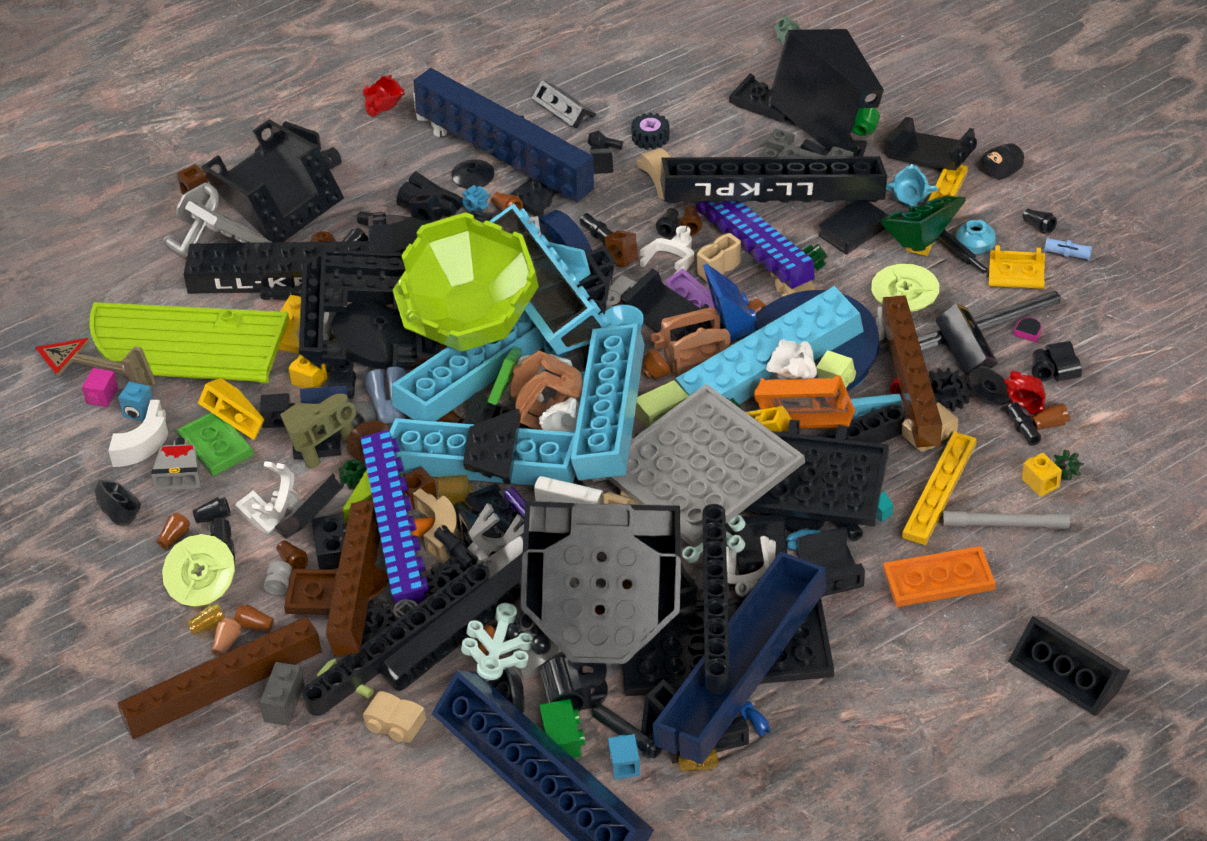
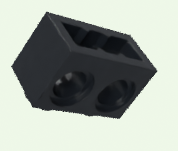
[312,514,347,570]

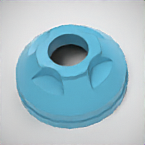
[955,220,996,254]
[605,304,644,331]

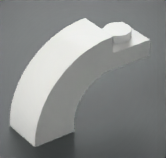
[108,400,168,467]

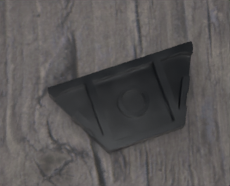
[463,409,521,484]

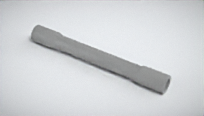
[943,511,1070,529]

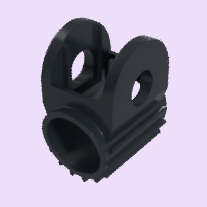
[540,655,608,711]

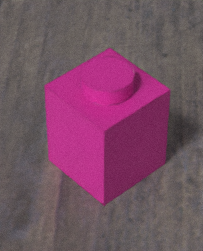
[82,368,118,407]

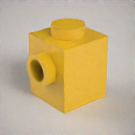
[289,355,328,388]
[1022,453,1062,497]

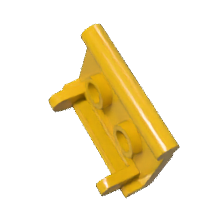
[989,245,1045,289]

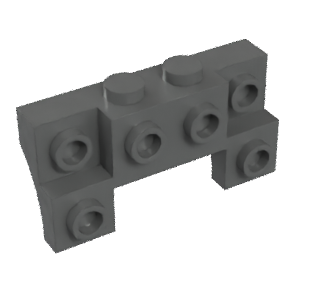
[759,128,853,157]

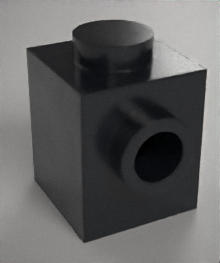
[260,393,295,428]

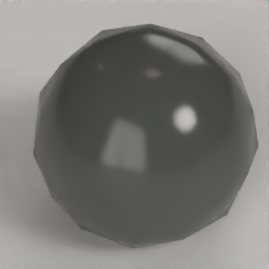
[352,401,376,428]

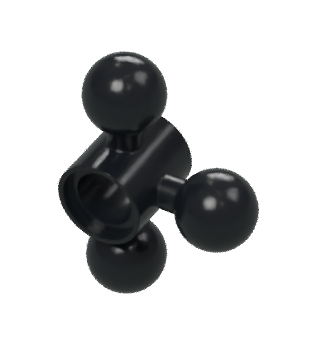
[505,610,551,655]

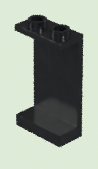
[885,117,977,171]
[621,268,710,342]

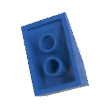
[703,264,757,341]

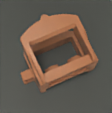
[651,307,730,377]
[510,351,583,430]

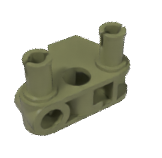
[280,393,356,469]

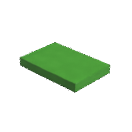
[488,346,522,405]
[177,413,254,476]

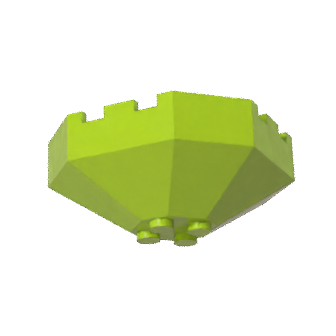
[393,212,539,352]

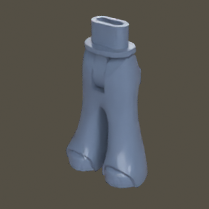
[364,367,407,428]

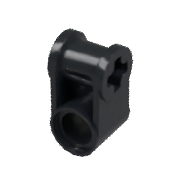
[328,357,357,399]

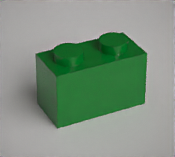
[539,699,585,758]

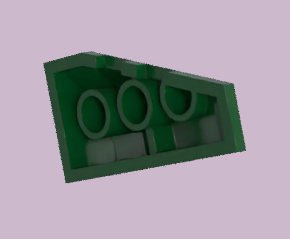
[882,195,966,251]

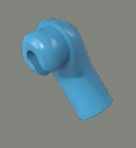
[786,529,820,550]

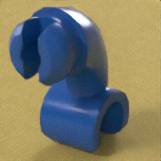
[740,701,771,736]

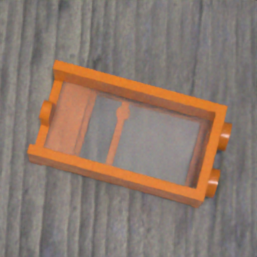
[754,376,855,428]

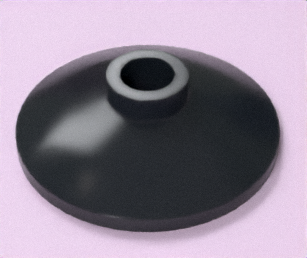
[451,159,494,189]
[968,368,1010,405]

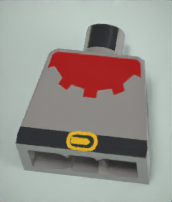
[151,438,201,490]

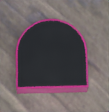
[1014,318,1041,342]

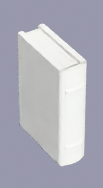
[534,476,604,504]

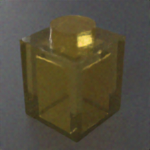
[438,475,474,507]

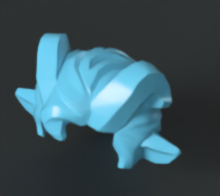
[886,164,938,208]

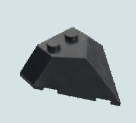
[368,212,429,253]
[535,246,615,321]

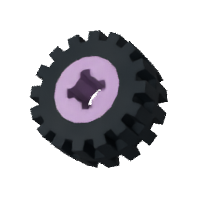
[631,113,670,150]

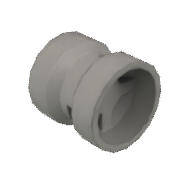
[264,561,292,596]

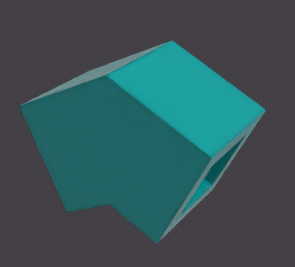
[877,492,893,522]

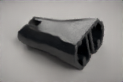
[396,171,463,217]

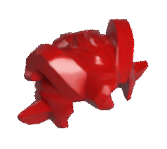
[362,75,405,117]
[1004,370,1046,415]

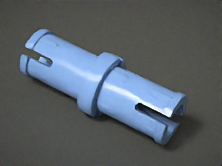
[1044,237,1092,261]

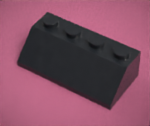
[1008,616,1131,716]

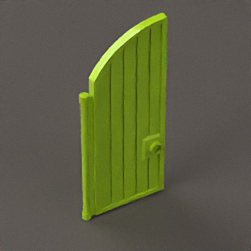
[89,302,290,384]

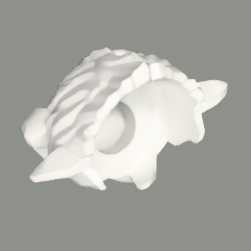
[766,339,817,379]
[539,397,580,433]

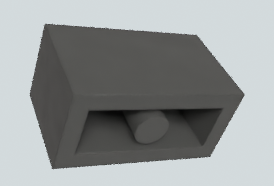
[259,662,305,726]

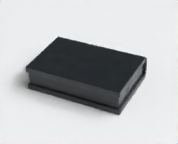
[819,200,889,255]
[275,474,344,539]

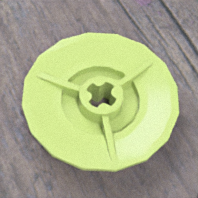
[871,264,939,312]
[162,534,235,607]

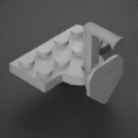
[162,183,272,258]

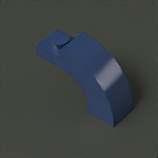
[539,210,593,254]

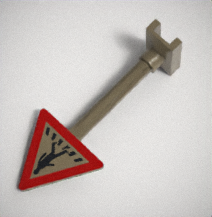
[36,338,156,386]

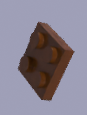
[284,569,338,615]

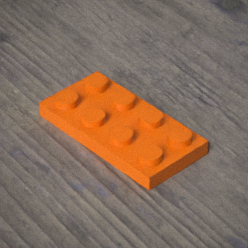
[883,546,996,607]

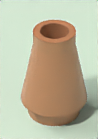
[211,618,241,657]

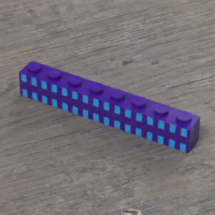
[695,201,815,289]
[361,430,430,605]

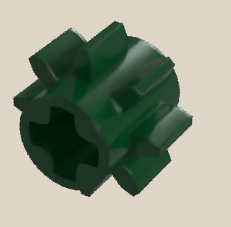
[801,243,828,271]
[1054,450,1084,480]
[339,460,367,490]

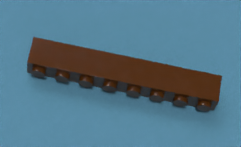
[881,295,942,448]
[326,500,380,656]
[117,616,322,739]

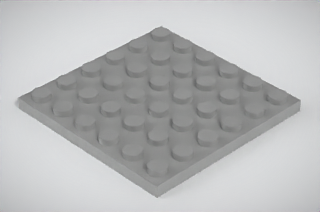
[606,384,805,548]

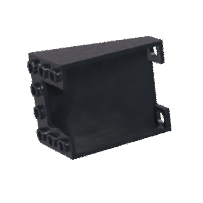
[769,29,884,156]
[201,119,344,242]

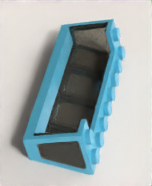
[489,203,611,355]

